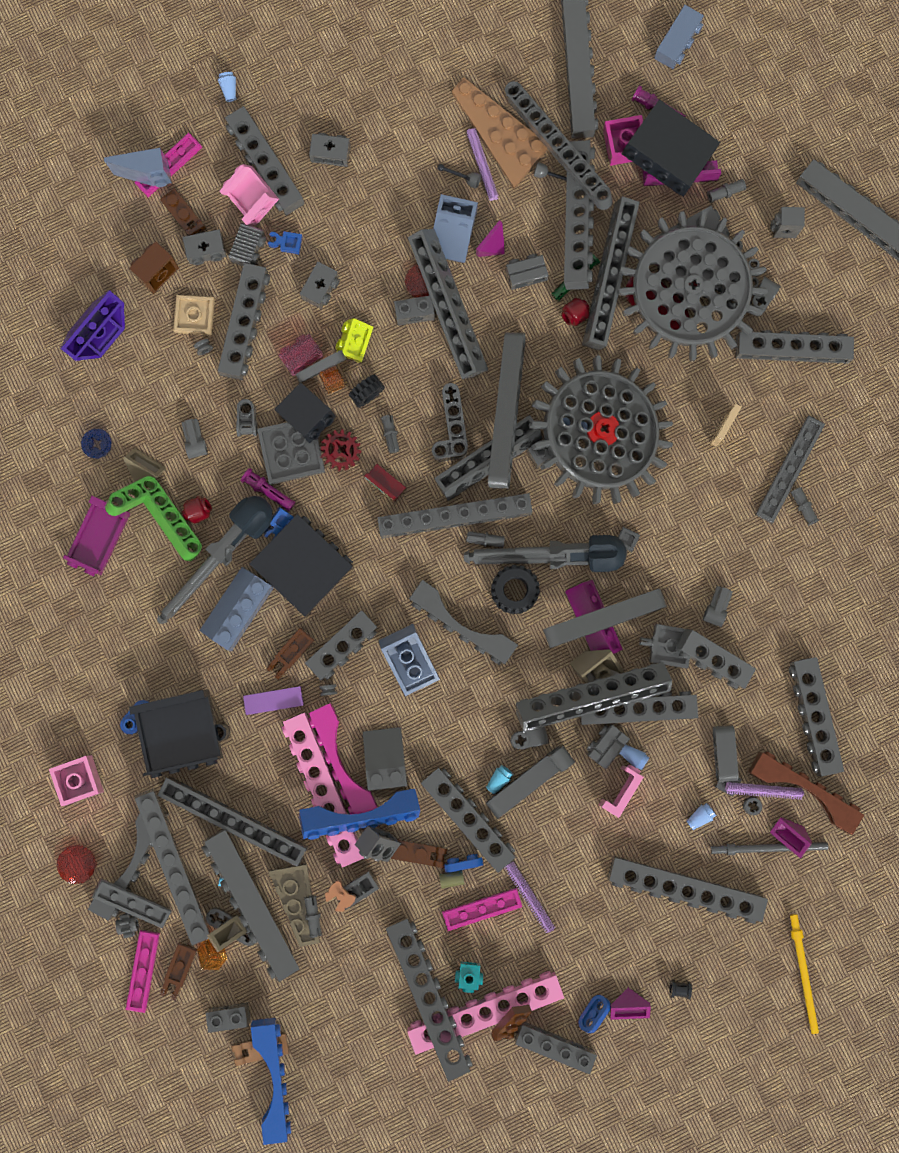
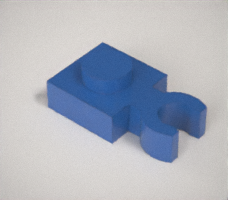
[268,231,303,254]
[264,507,294,540]

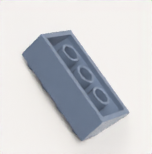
[199,567,274,652]

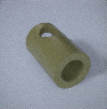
[439,870,465,889]

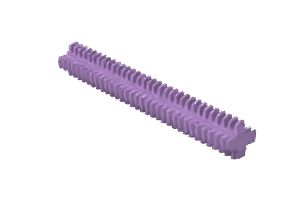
[467,128,498,201]
[725,782,804,800]
[504,861,555,933]

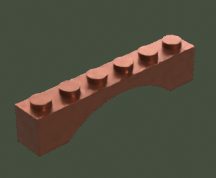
[747,751,864,835]

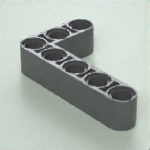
[485,745,575,819]

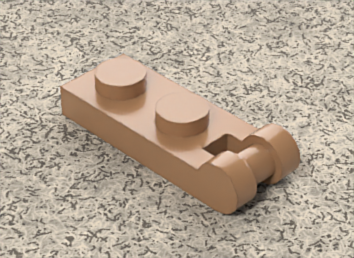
[231,1032,290,1066]

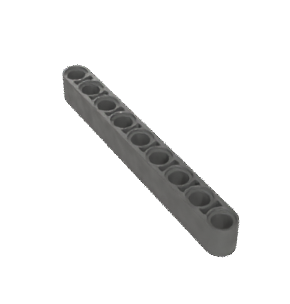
[505,81,613,210]
[488,332,526,489]

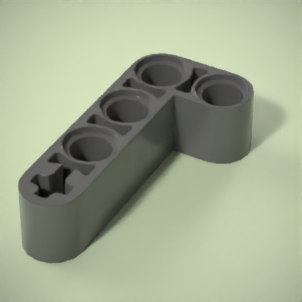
[432,383,468,462]

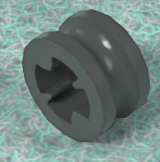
[194,339,213,355]
[319,684,338,696]
[743,797,762,815]

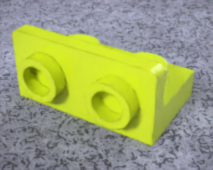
[335,318,373,363]

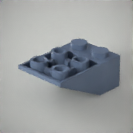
[433,194,478,263]

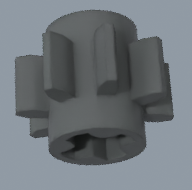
[115,913,139,938]

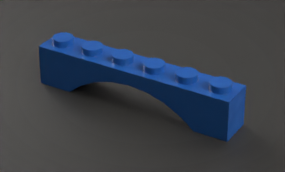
[299,789,420,840]
[251,1018,291,1145]

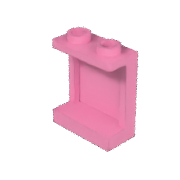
[220,164,279,226]
[598,764,644,818]

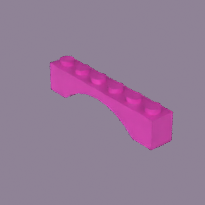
[308,703,378,814]

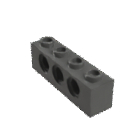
[305,610,378,680]
[675,629,756,690]
[514,1022,597,1075]

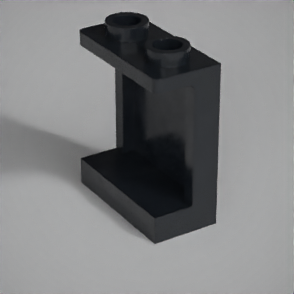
[274,382,336,443]

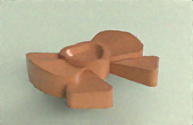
[325,880,356,912]

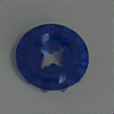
[81,429,112,459]

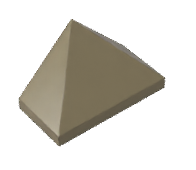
[123,448,166,482]
[207,915,247,952]

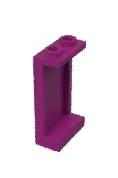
[63,496,130,576]

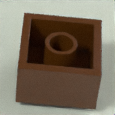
[129,241,179,294]

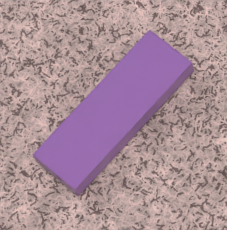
[243,686,304,715]

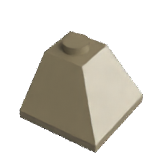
[570,650,625,696]

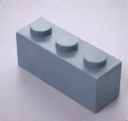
[654,5,704,69]

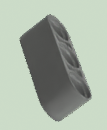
[713,725,739,783]

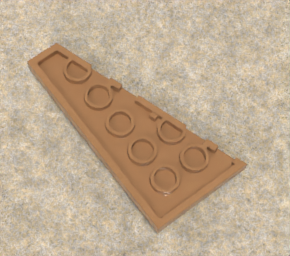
[452,77,548,189]

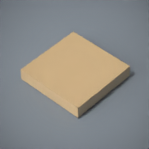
[173,295,215,335]
[710,404,741,447]

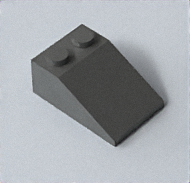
[363,727,408,791]

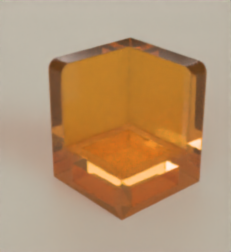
[319,369,345,394]
[197,939,227,970]

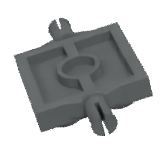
[639,624,701,669]

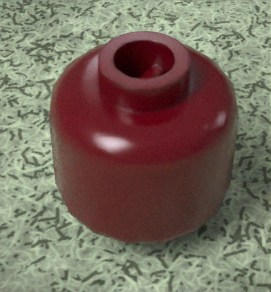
[561,298,590,326]
[182,496,212,524]

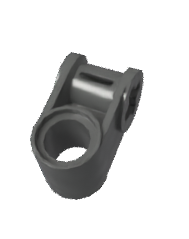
[750,277,781,313]
[236,399,258,437]
[511,726,549,749]

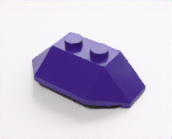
[60,290,125,361]

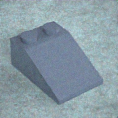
[104,148,172,187]
[379,624,440,696]

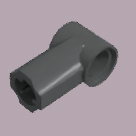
[182,419,208,459]
[703,586,733,627]

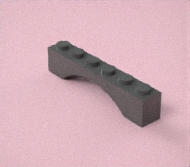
[409,580,518,666]
[88,811,169,921]

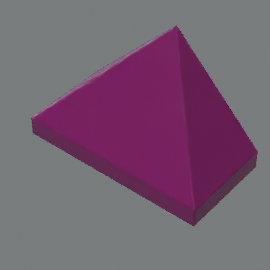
[476,220,505,257]
[770,817,812,858]
[610,987,651,1020]

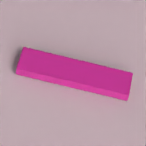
[134,132,202,198]
[442,888,522,931]
[125,930,160,1013]

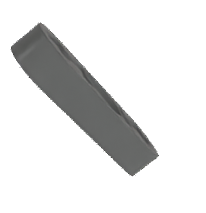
[296,350,346,383]
[206,907,253,946]

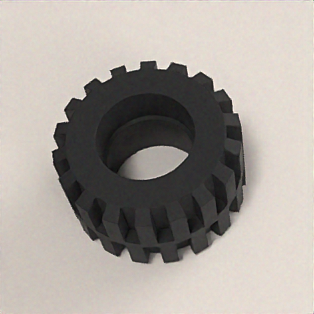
[491,565,540,615]

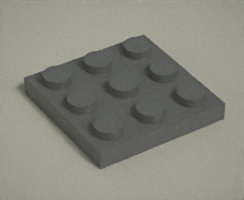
[257,422,326,485]

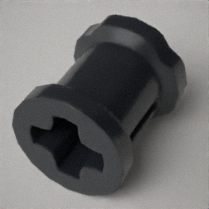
[669,980,692,1000]

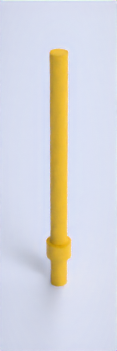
[790,914,819,1034]

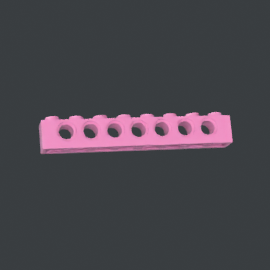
[282,713,364,867]
[407,971,564,1055]

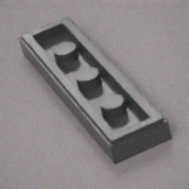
[91,878,172,928]

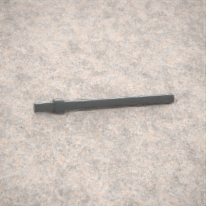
[710,842,828,855]

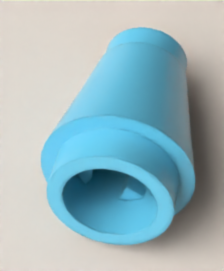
[486,765,513,795]

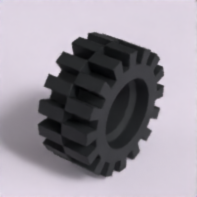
[349,374,385,408]

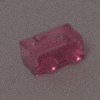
[278,334,323,377]

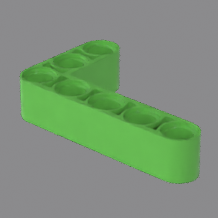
[105,476,202,561]

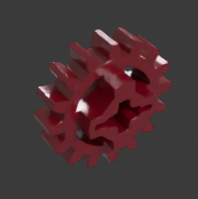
[319,429,361,471]

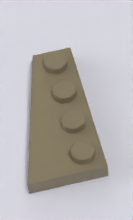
[268,864,320,947]

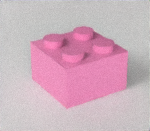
[49,755,104,806]

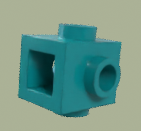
[455,961,483,993]

